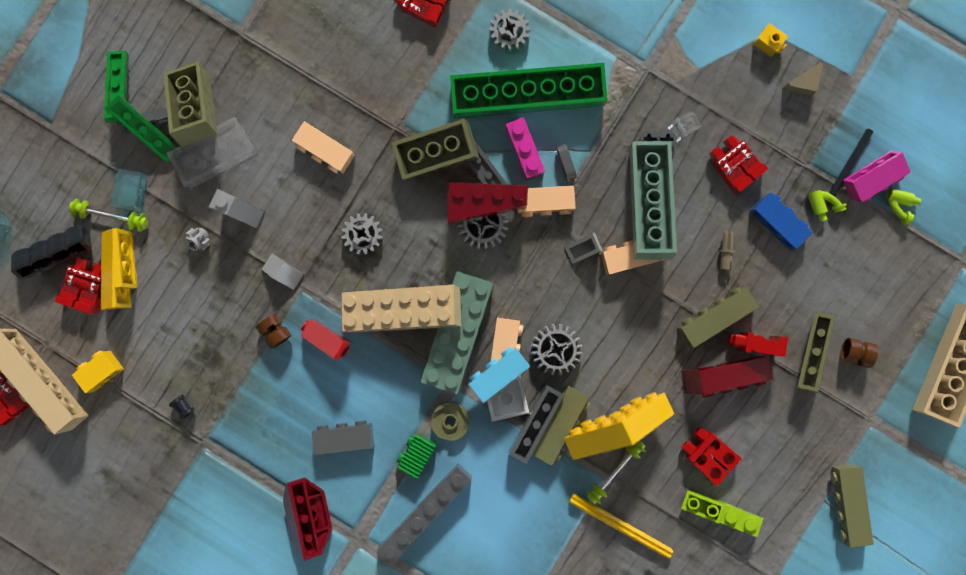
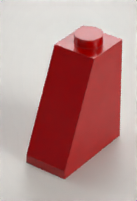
[300,319,353,360]

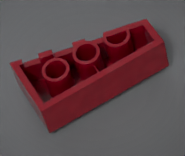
[447,183,528,225]
[681,356,773,398]

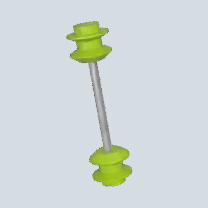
[69,199,148,232]
[586,440,646,505]

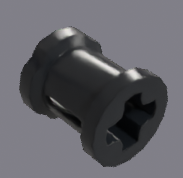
[169,394,195,420]

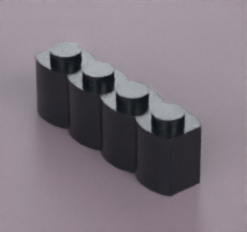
[11,225,91,280]

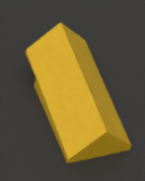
[101,228,137,310]

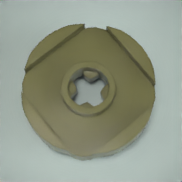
[431,402,470,441]

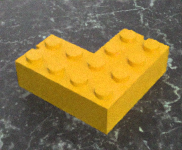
[564,392,674,460]

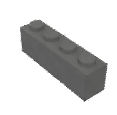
[509,384,564,464]

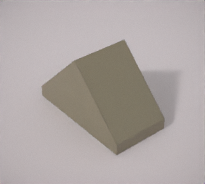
[783,63,823,96]

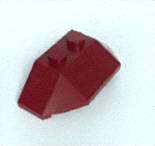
[283,477,333,561]

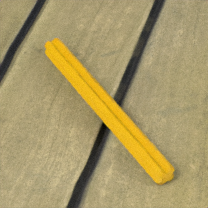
[569,494,673,559]

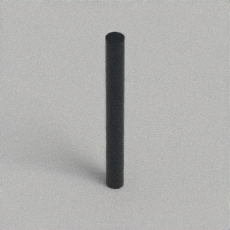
[829,129,873,197]

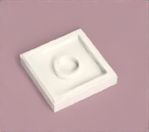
[487,376,529,422]

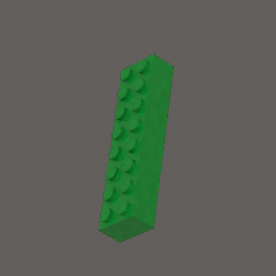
[450,63,608,119]

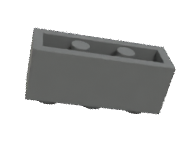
[312,420,375,455]

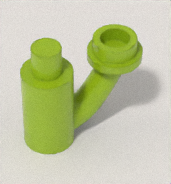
[886,188,921,225]
[807,190,847,222]

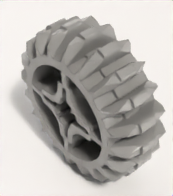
[457,212,509,250]
[531,324,583,376]

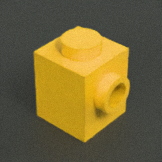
[753,23,788,57]

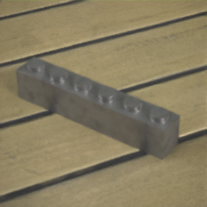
[376,463,472,566]

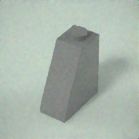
[209,189,265,228]

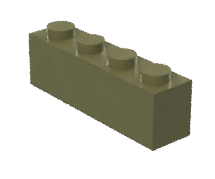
[678,287,759,348]
[797,312,836,393]
[532,385,590,466]
[831,464,874,548]

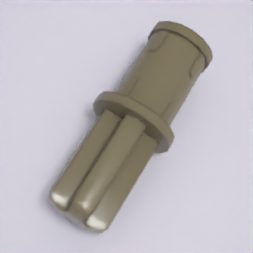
[719,231,735,270]

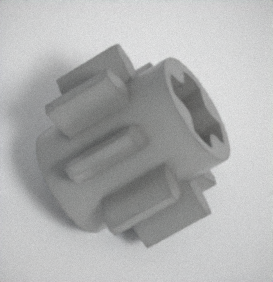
[185,227,210,251]

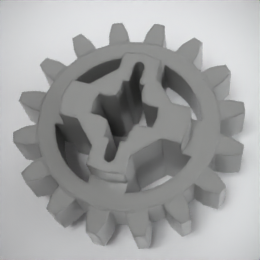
[489,8,531,52]
[341,213,383,255]

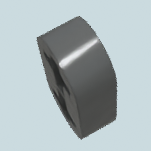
[639,131,677,147]
[556,144,577,181]

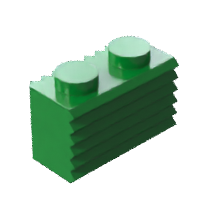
[396,433,437,480]

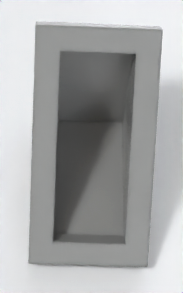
[565,233,602,264]
[262,253,304,290]

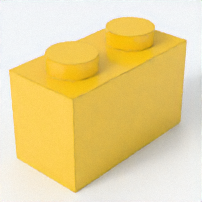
[72,350,124,393]

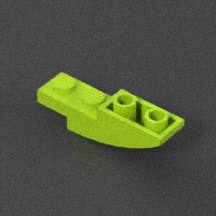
[681,490,763,537]

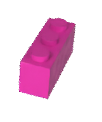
[505,117,545,181]
[843,151,911,202]

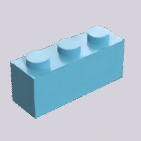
[469,347,530,403]

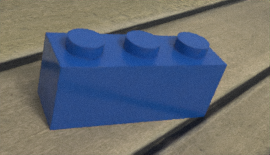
[750,192,812,251]

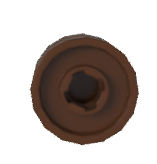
[255,313,292,350]
[840,337,878,368]

